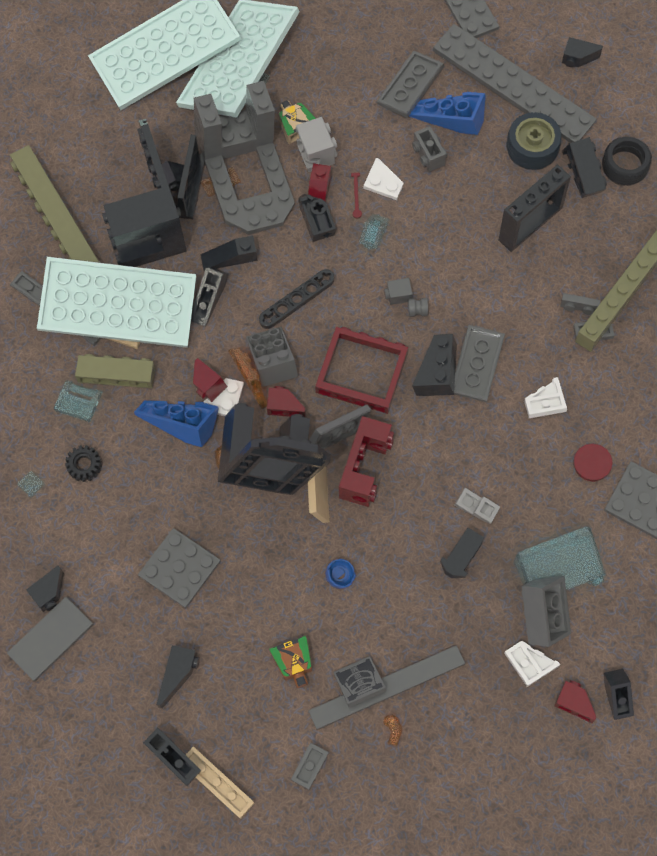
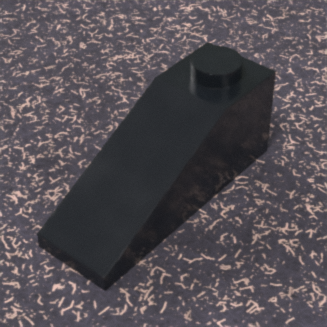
[200,236,258,271]
[191,267,229,327]
[156,645,200,709]
[143,727,201,786]

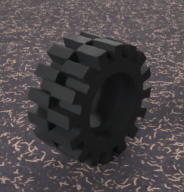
[65,445,102,482]

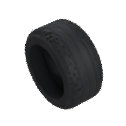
[602,136,652,186]

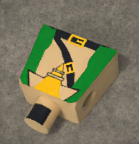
[279,100,316,144]

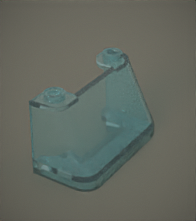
[513,527,606,590]

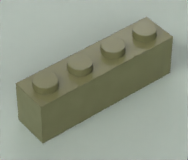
[75,354,155,388]

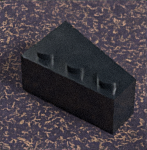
[562,137,607,198]
[412,334,457,396]

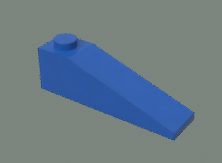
[409,92,486,135]
[134,400,219,447]

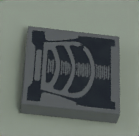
[333,656,387,708]

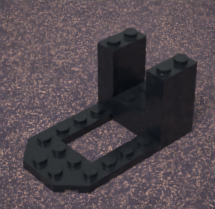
[102,119,187,267]
[218,403,331,495]

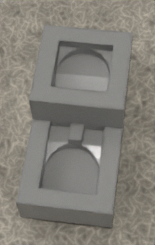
[454,488,500,524]

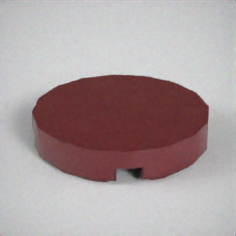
[573,444,613,482]

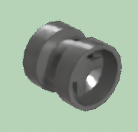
[408,298,428,317]

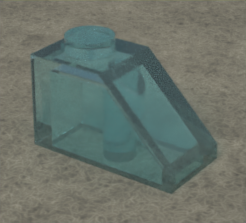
[359,214,390,249]

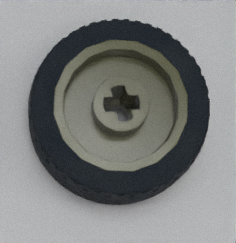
[506,112,562,170]

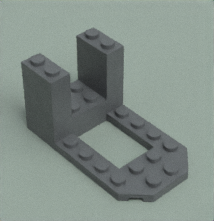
[194,81,295,235]

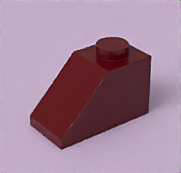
[308,163,331,202]
[193,358,228,402]
[267,386,306,418]
[555,680,596,723]

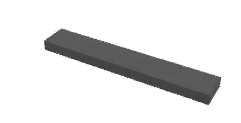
[10,271,101,346]

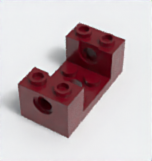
[339,416,394,507]

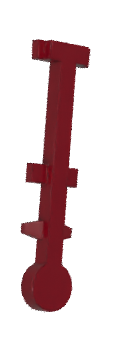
[351,173,362,219]

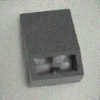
[246,327,298,387]

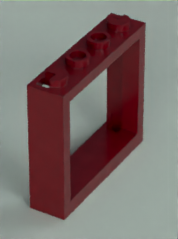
[315,327,408,414]

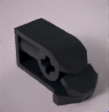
[298,194,336,242]
[440,528,485,579]

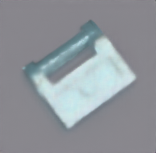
[54,380,103,422]

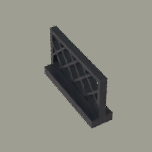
[176,134,205,220]

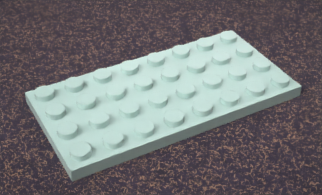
[88,0,242,110]
[176,0,299,118]
[37,257,196,348]

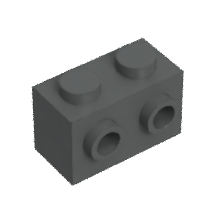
[412,126,447,172]

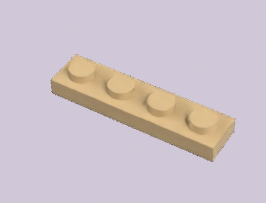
[186,747,255,819]

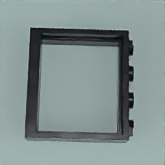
[498,164,571,252]

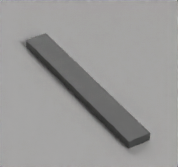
[308,645,465,730]

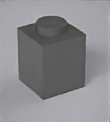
[384,278,412,305]

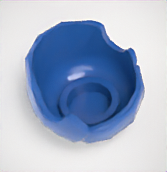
[325,558,356,589]

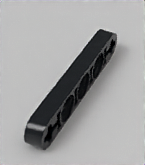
[259,269,334,329]

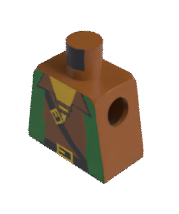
[269,636,312,688]

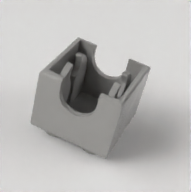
[296,117,337,172]

